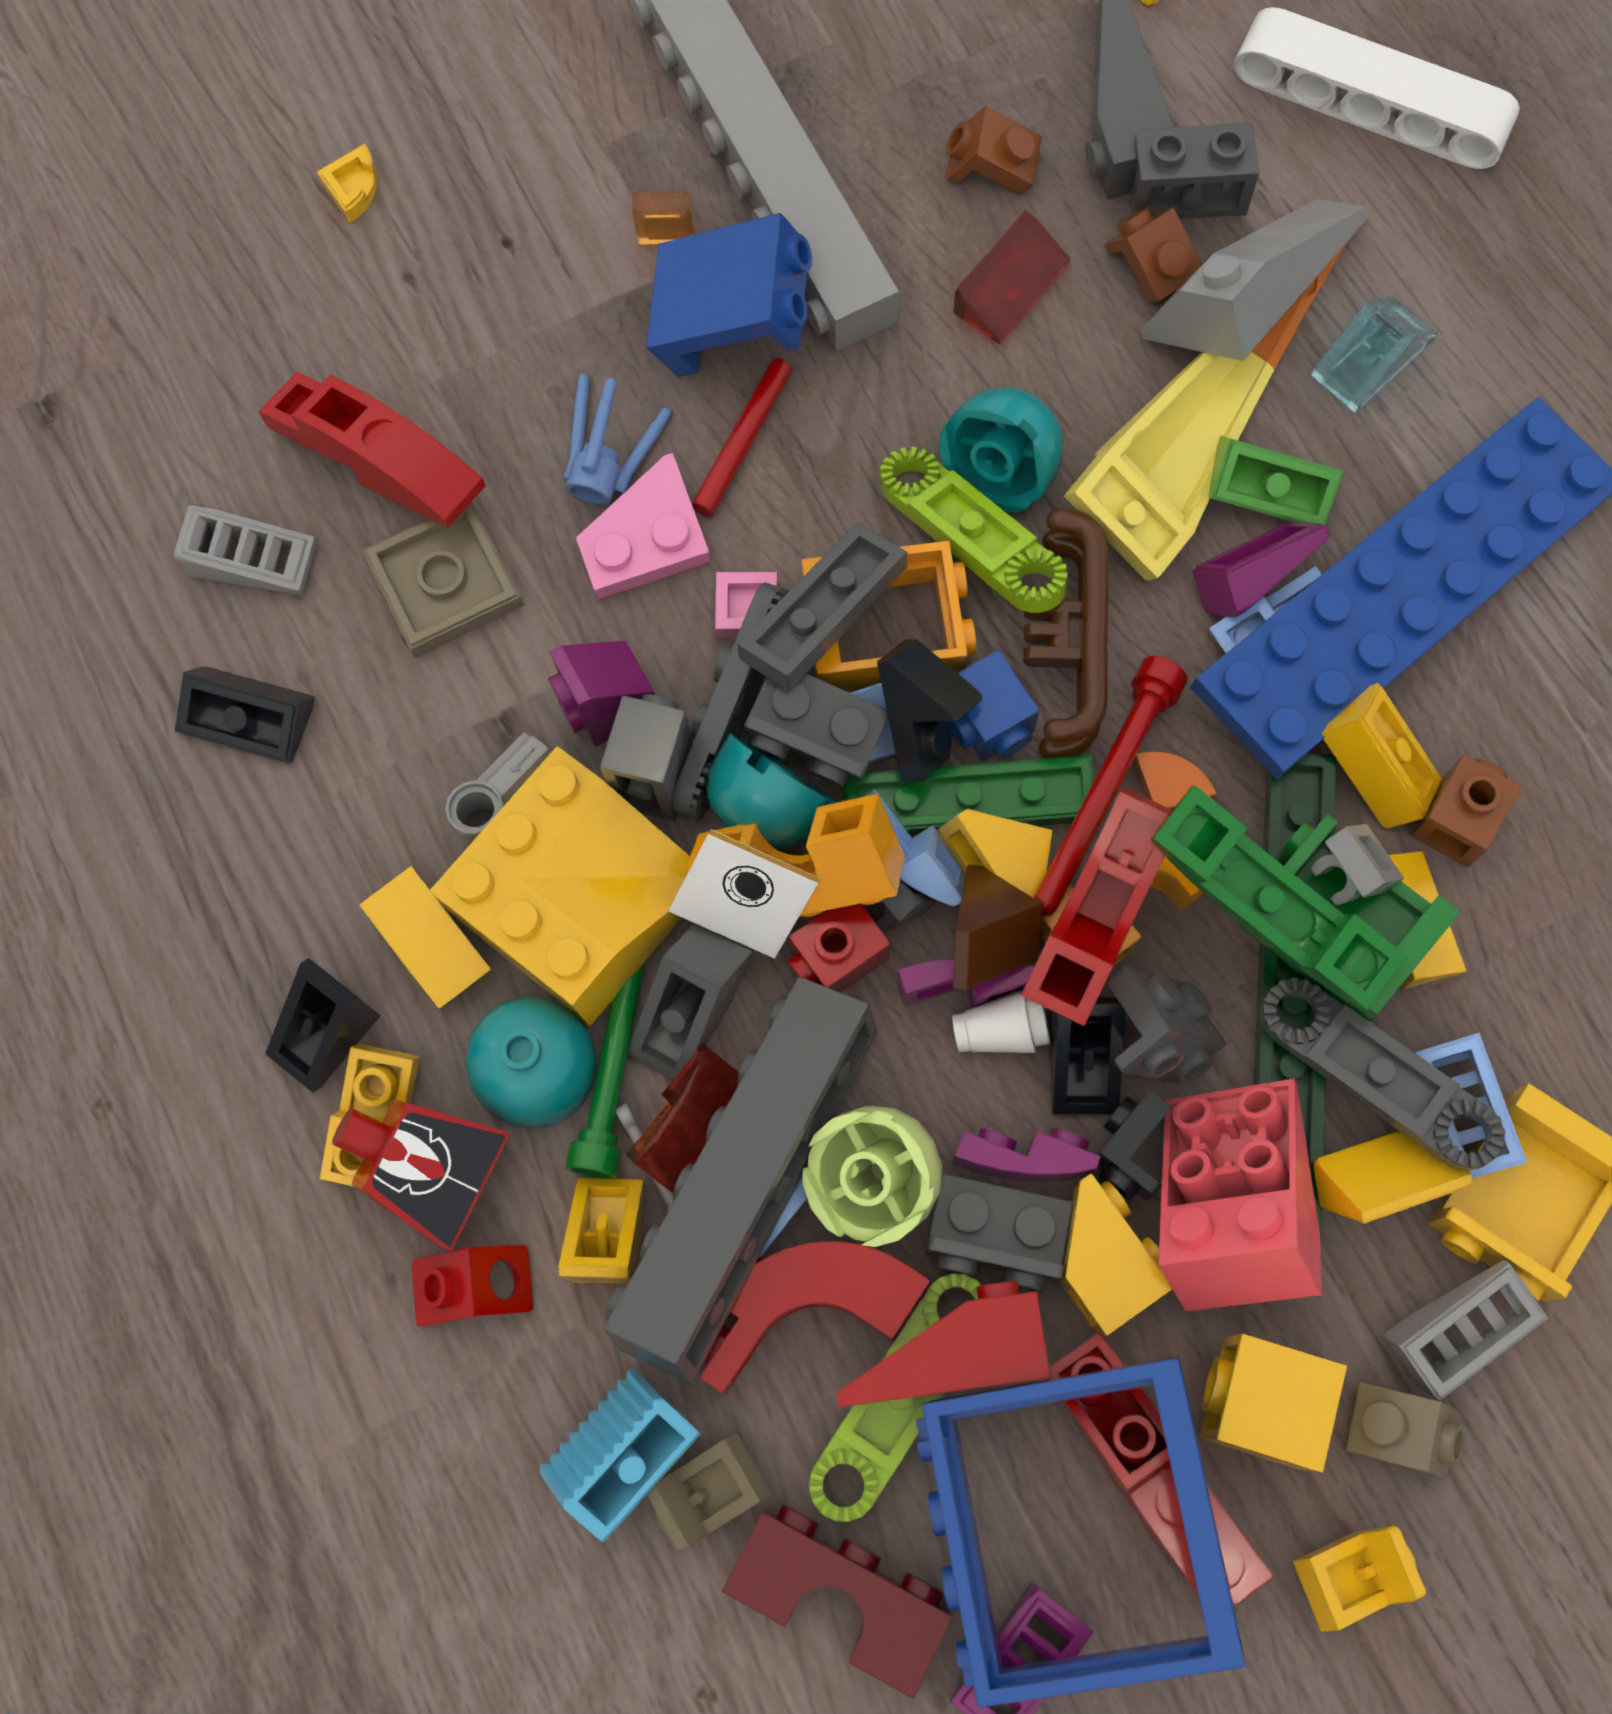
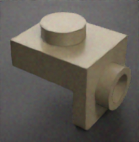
[1346,1382,1465,1479]
[647,1432,772,1551]

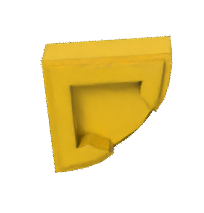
[317,144,378,224]

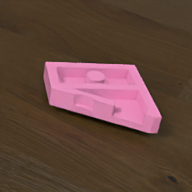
[576,453,711,600]

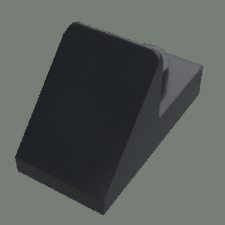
[877,639,982,781]

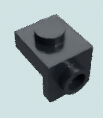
[1098,1090,1171,1201]

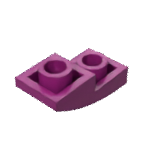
[952,1127,1101,1182]

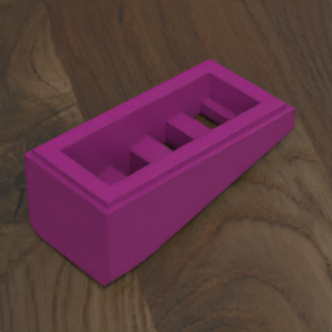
[1192,522,1330,618]
[950,1582,1094,1714]

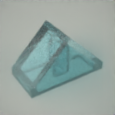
[1311,296,1437,413]

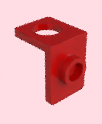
[411,1245,533,1327]

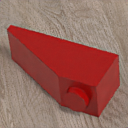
[837,1281,1050,1407]

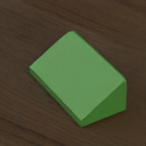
[1209,435,1344,525]

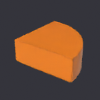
[1133,752,1217,810]

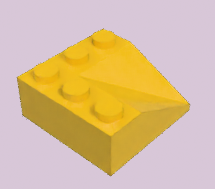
[429,746,690,1026]

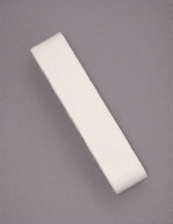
[1234,7,1520,169]

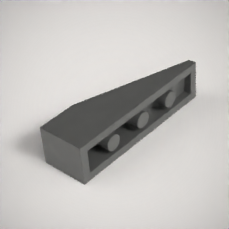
[1086,0,1174,199]

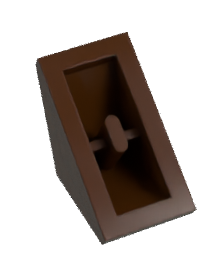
[953,864,1042,990]

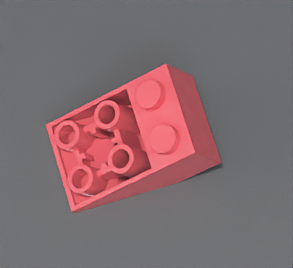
[1158,1078,1322,1312]

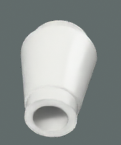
[952,989,1051,1053]

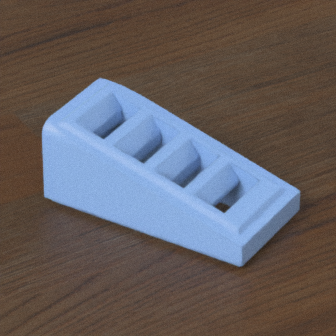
[1414,1033,1527,1178]

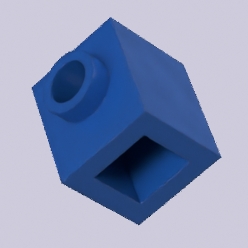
[947,650,1040,762]

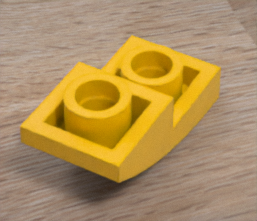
[359,866,491,1009]
[320,1043,420,1187]

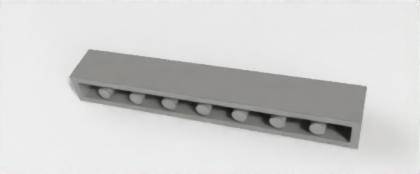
[629,0,899,352]

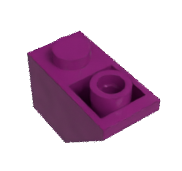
[548,641,655,747]

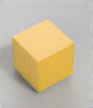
[1199,1334,1347,1473]

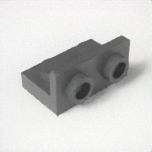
[1129,123,1260,219]
[743,674,888,787]
[925,1173,1073,1292]

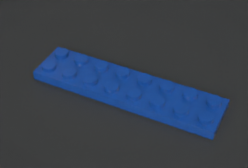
[1190,397,1612,780]

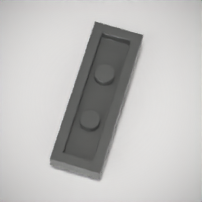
[737,522,907,691]

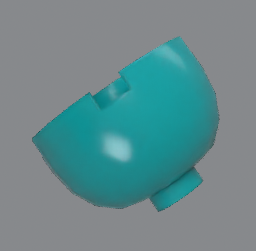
[939,387,1064,513]
[706,733,837,850]
[464,996,597,1128]

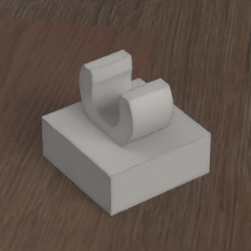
[1311,824,1405,905]

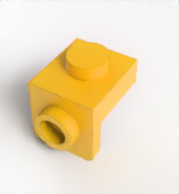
[1293,1525,1426,1632]

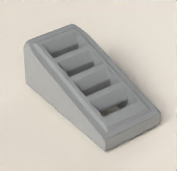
[174,505,318,596]
[1382,1260,1548,1401]

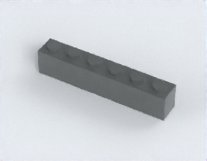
[603,977,878,1385]

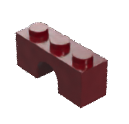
[722,1504,953,1699]

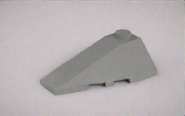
[1141,199,1369,361]

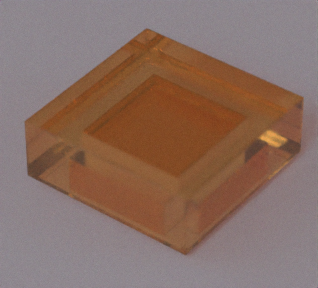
[632,191,695,245]

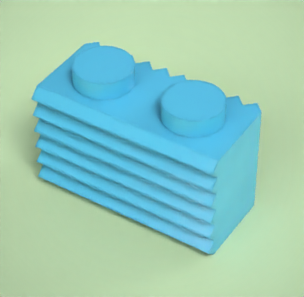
[540,1369,701,1543]

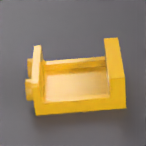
[1427,1083,1612,1303]

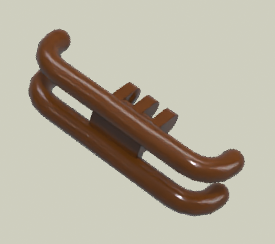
[1023,508,1108,759]

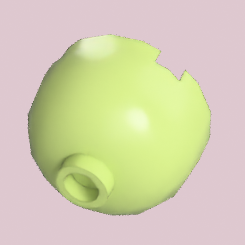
[802,1105,942,1247]

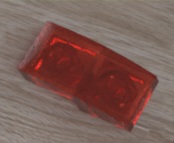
[626,1044,739,1194]

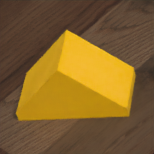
[937,809,1053,897]
[558,1178,644,1284]

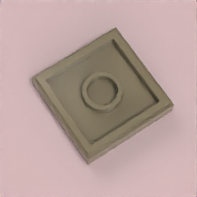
[362,502,524,657]

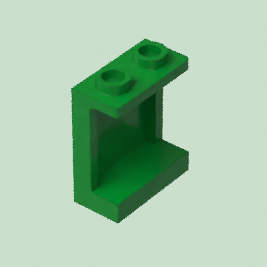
[1239,814,1461,1021]

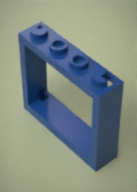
[916,1356,1245,1708]

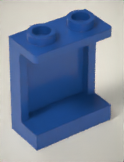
[646,213,812,377]

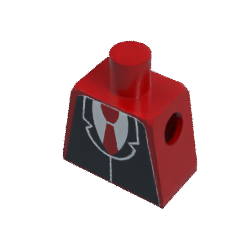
[332,1100,510,1252]

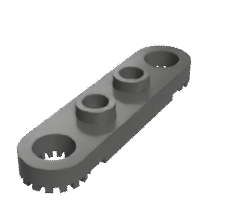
[673,582,789,820]
[1260,978,1505,1171]

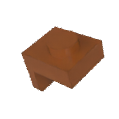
[946,106,1042,195]
[1104,207,1202,304]

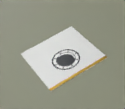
[668,829,821,959]

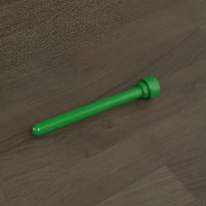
[565,962,645,1179]

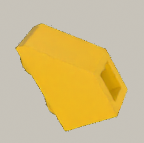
[1059,1173,1172,1337]

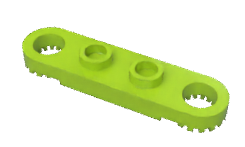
[880,447,1068,613]
[809,1273,982,1522]

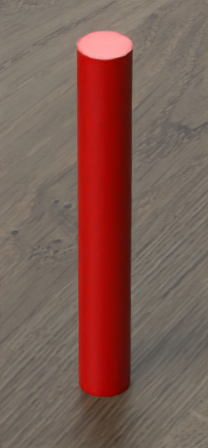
[692,358,793,517]

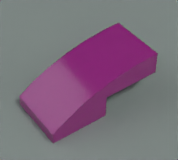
[896,958,1035,1008]

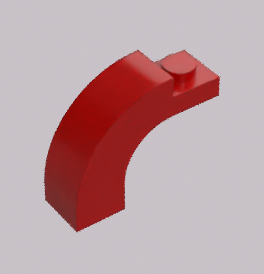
[1021,787,1172,1026]
[699,1241,930,1394]

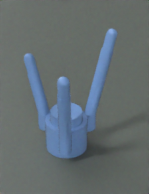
[563,373,672,506]

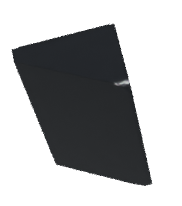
[175,667,315,763]

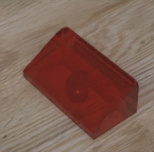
[953,210,1070,345]

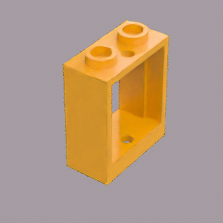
[802,541,977,693]

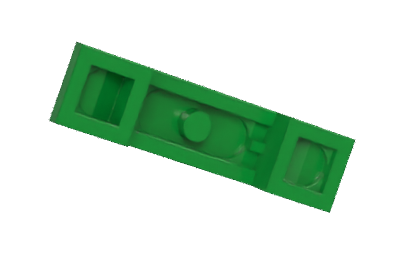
[1150,785,1408,1011]

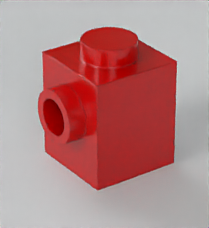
[786,904,891,993]

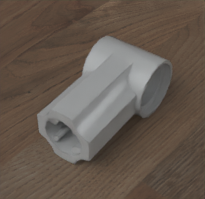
[445,732,551,850]

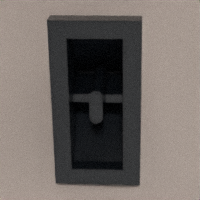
[265,958,380,1092]
[1049,997,1126,1114]

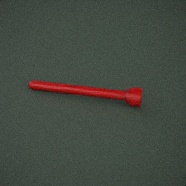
[1033,656,1188,915]

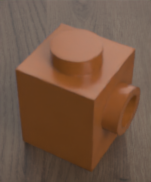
[1411,755,1522,867]

